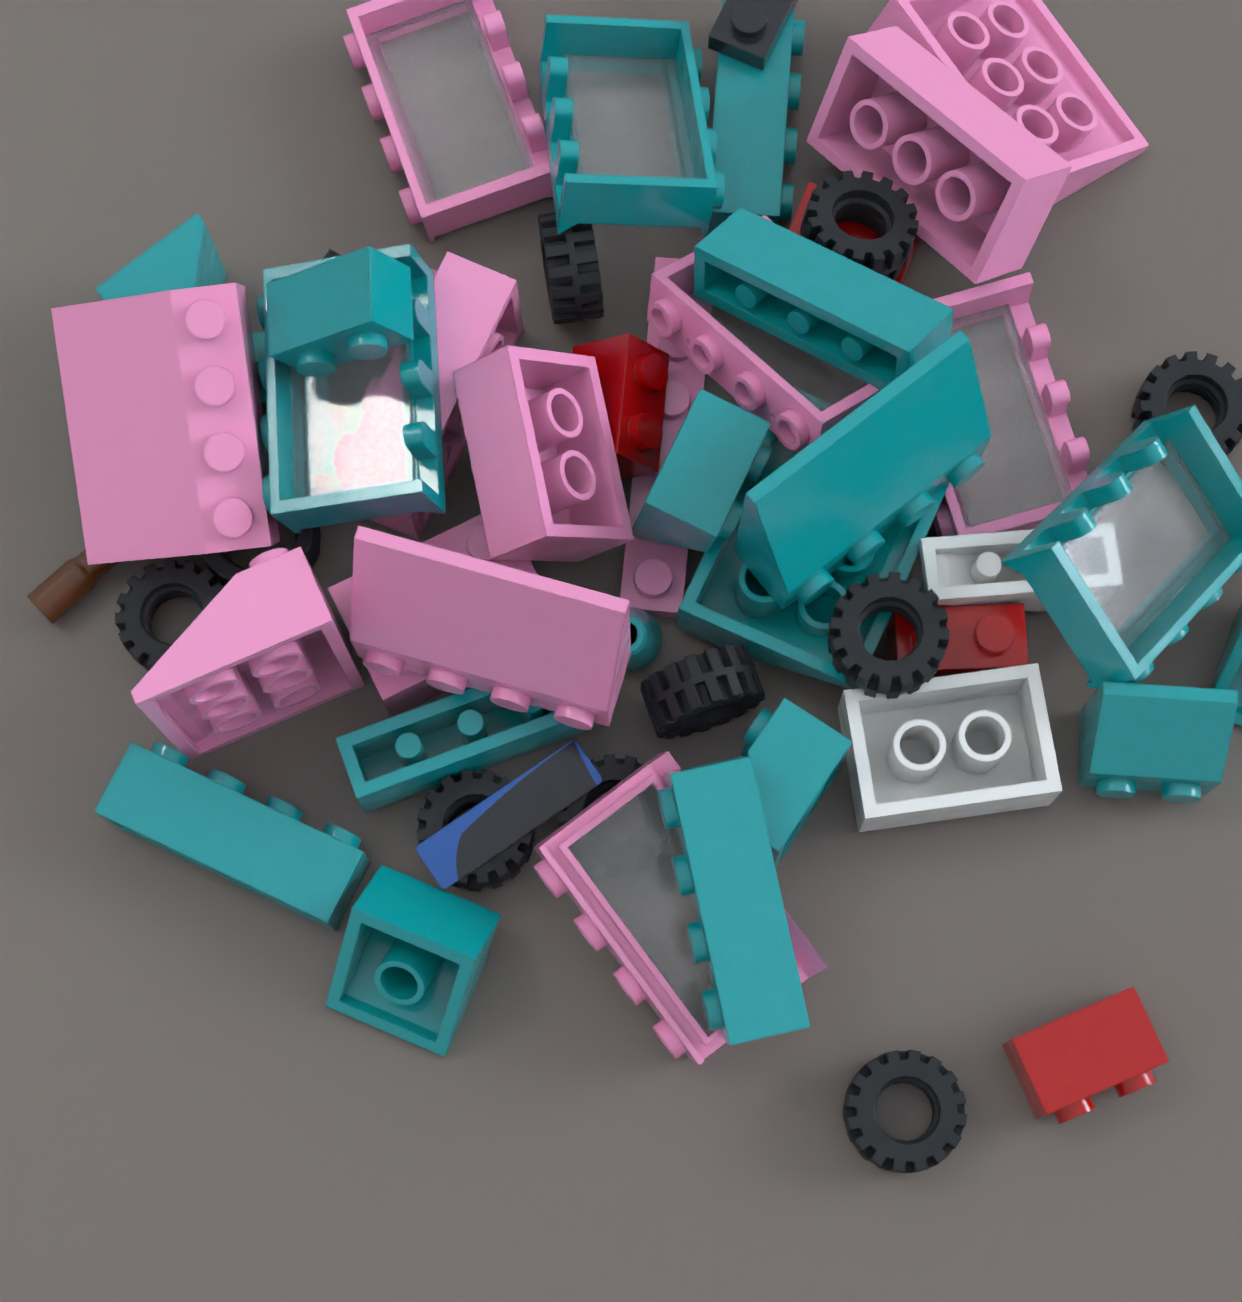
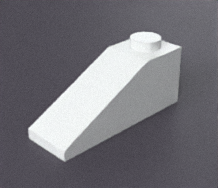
[919,523,1121,612]

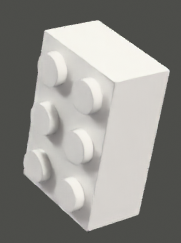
[838,663,1062,832]

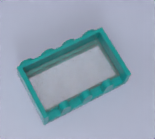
[538,14,725,235]
[257,244,446,534]
[1001,405,1242,689]

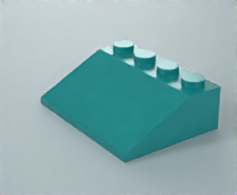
[734,329,992,610]
[677,392,950,689]

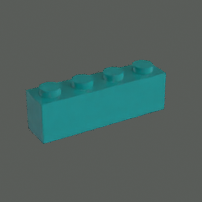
[704,0,805,237]
[694,207,954,390]
[335,688,603,813]
[94,742,371,931]
[657,756,810,1045]

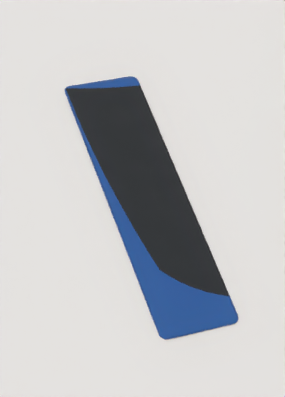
[416,741,602,889]

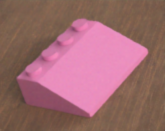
[867,0,1149,205]
[51,282,280,565]
[350,525,631,730]
[131,546,365,761]

